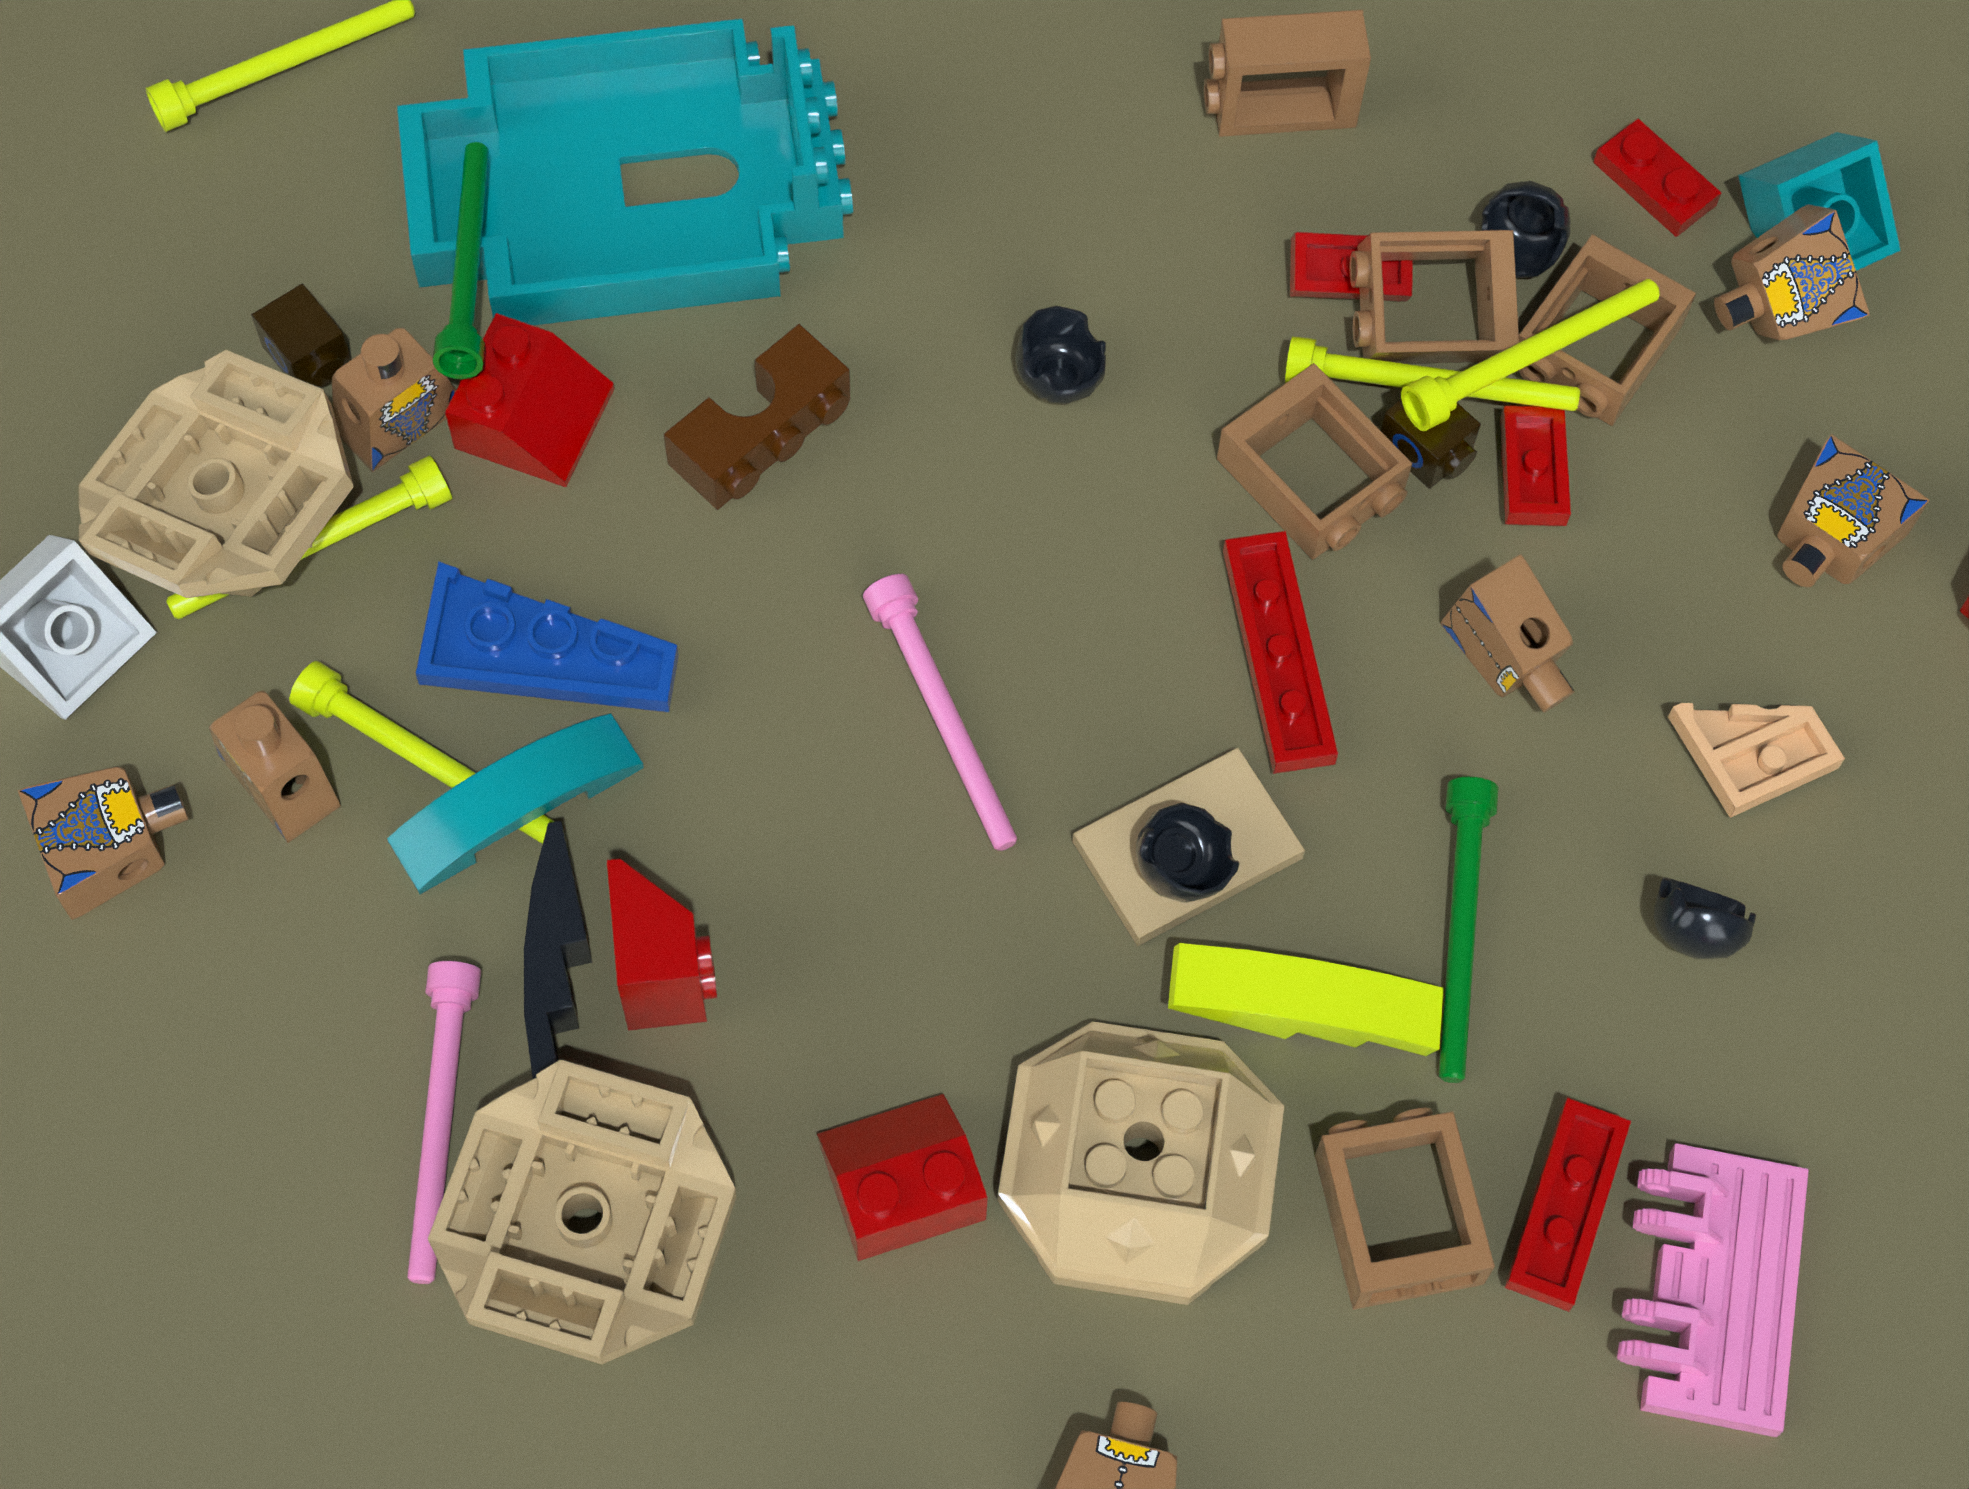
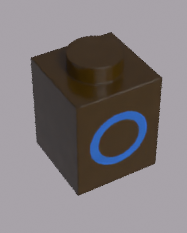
[251,283,351,387]
[1381,400,1481,489]

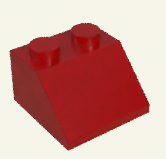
[445,313,615,488]
[607,859,717,1031]
[817,1094,988,1261]

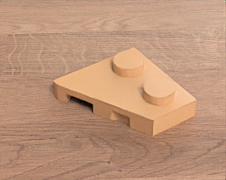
[1668,703,1845,818]

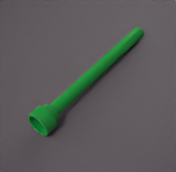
[433,142,489,379]
[1439,777,1499,1083]

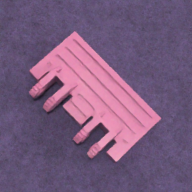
[1617,1143,1809,1437]

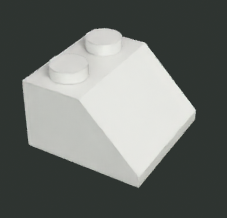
[0,535,157,720]

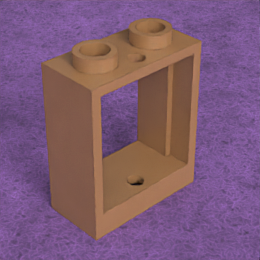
[1204,10,1371,137]
[1350,230,1519,364]
[1518,234,1696,426]
[1217,363,1412,560]
[1315,1108,1495,1310]

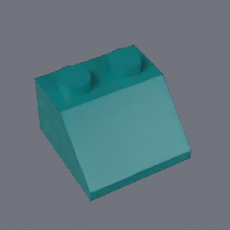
[1738,132,1901,271]

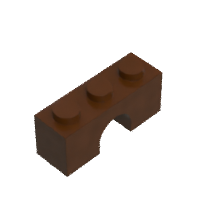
[664,324,851,510]

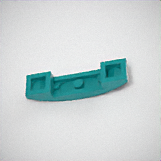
[387,713,644,894]

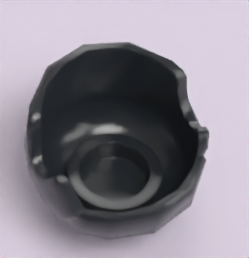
[1481,181,1571,278]
[1015,305,1106,404]
[1136,802,1240,903]
[1654,877,1756,959]

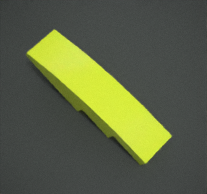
[1168,943,1443,1056]

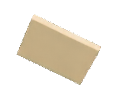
[1072,748,1305,947]

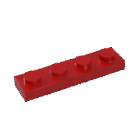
[1223,531,1338,774]

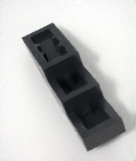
[524,821,592,1079]

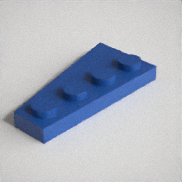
[416,561,679,712]

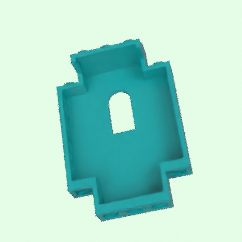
[397,18,853,325]

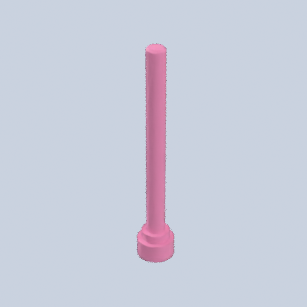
[863,574,1017,851]
[407,961,481,1284]

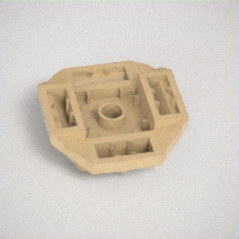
[79,350,354,598]
[998,1021,1284,1305]
[428,1059,737,1364]

